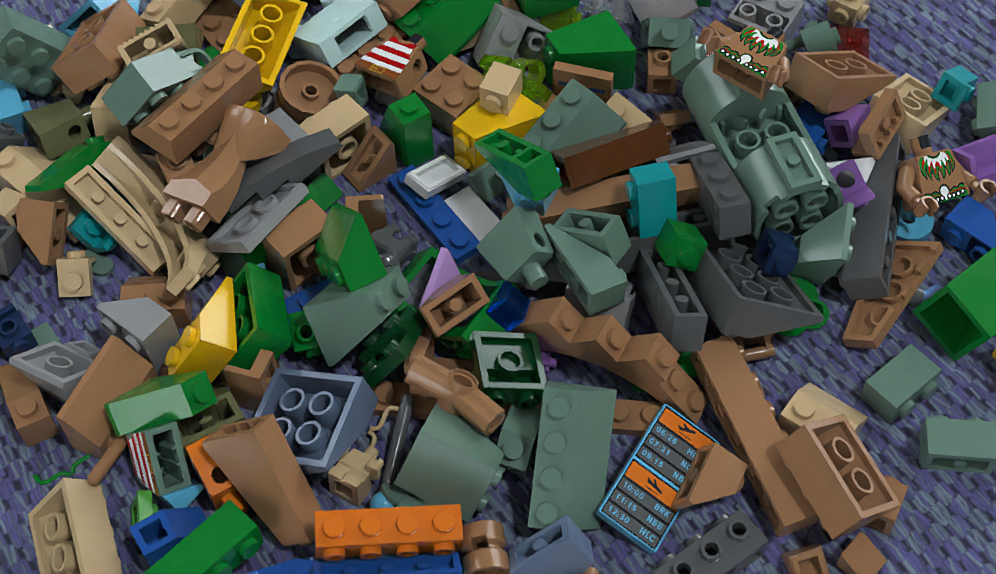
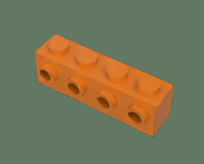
[314,504,463,561]

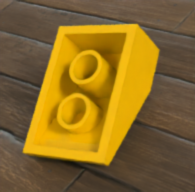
[165,276,237,383]

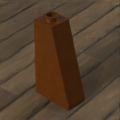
[550,120,672,189]

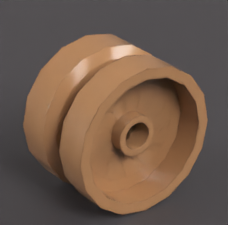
[273,60,340,125]

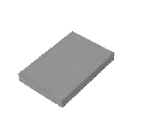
[205,183,309,253]

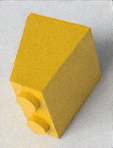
[452,94,546,172]

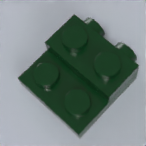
[358,305,427,389]
[469,331,547,410]

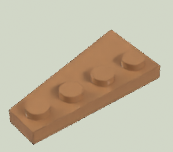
[842,240,944,349]

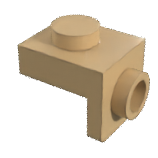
[56,250,96,297]

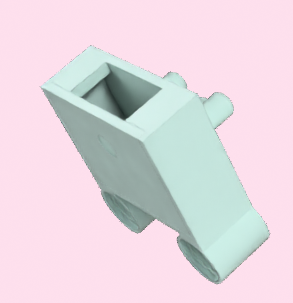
[288,0,388,68]

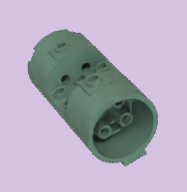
[682,53,844,247]

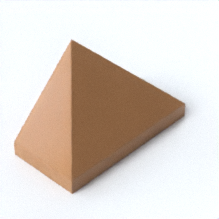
[342,125,397,192]

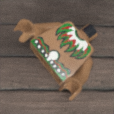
[696,26,790,100]
[895,135,996,217]

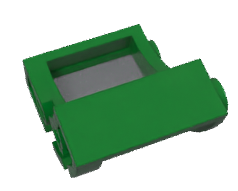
[395,246,528,360]

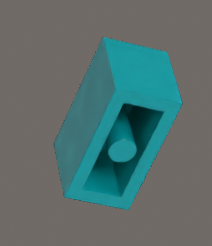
[625,161,677,239]

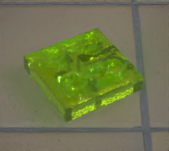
[478,54,553,102]

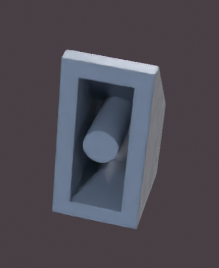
[509,515,594,574]

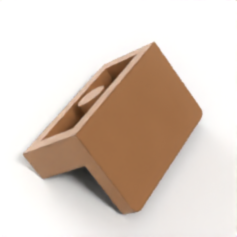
[345,194,388,234]
[223,349,278,412]

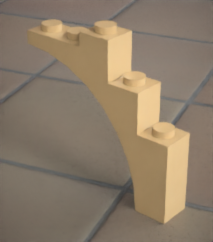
[92,135,222,296]

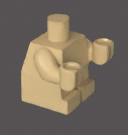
[328,445,384,507]

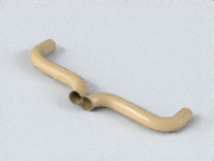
[368,405,399,447]

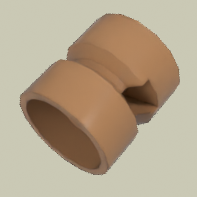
[461,520,510,574]

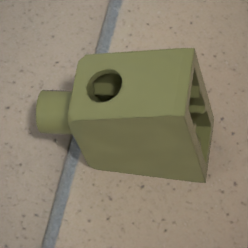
[22,99,93,160]

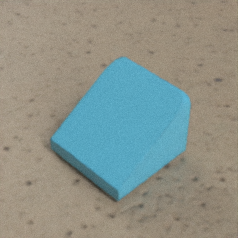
[157,478,204,509]

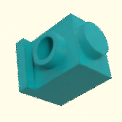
[931,65,979,112]

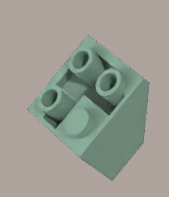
[789,202,856,286]

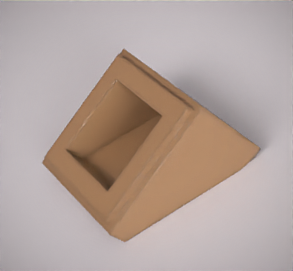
[836,531,887,574]
[781,544,830,574]

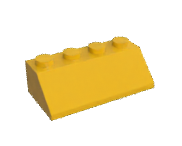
[220,0,308,94]

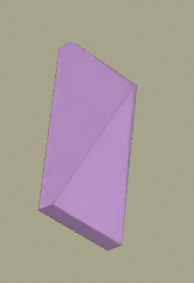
[419,247,461,308]

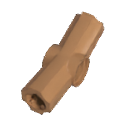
[404,354,506,436]

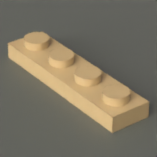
[64,164,167,276]

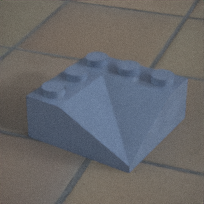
[254,368,379,476]

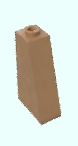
[202,414,322,546]

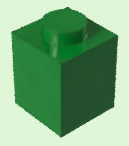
[654,218,708,272]

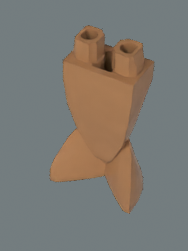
[161,104,291,233]

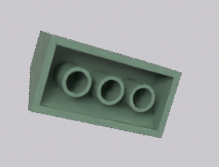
[495,78,627,188]
[528,381,617,530]

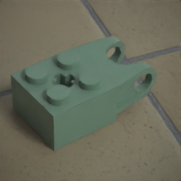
[101,47,212,127]

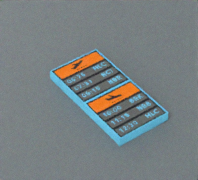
[594,403,720,555]

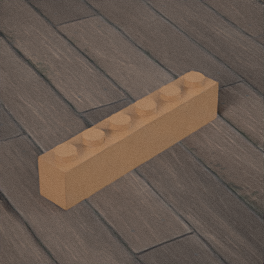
[690,335,819,538]

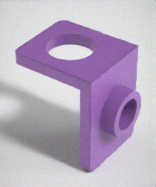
[829,159,875,210]

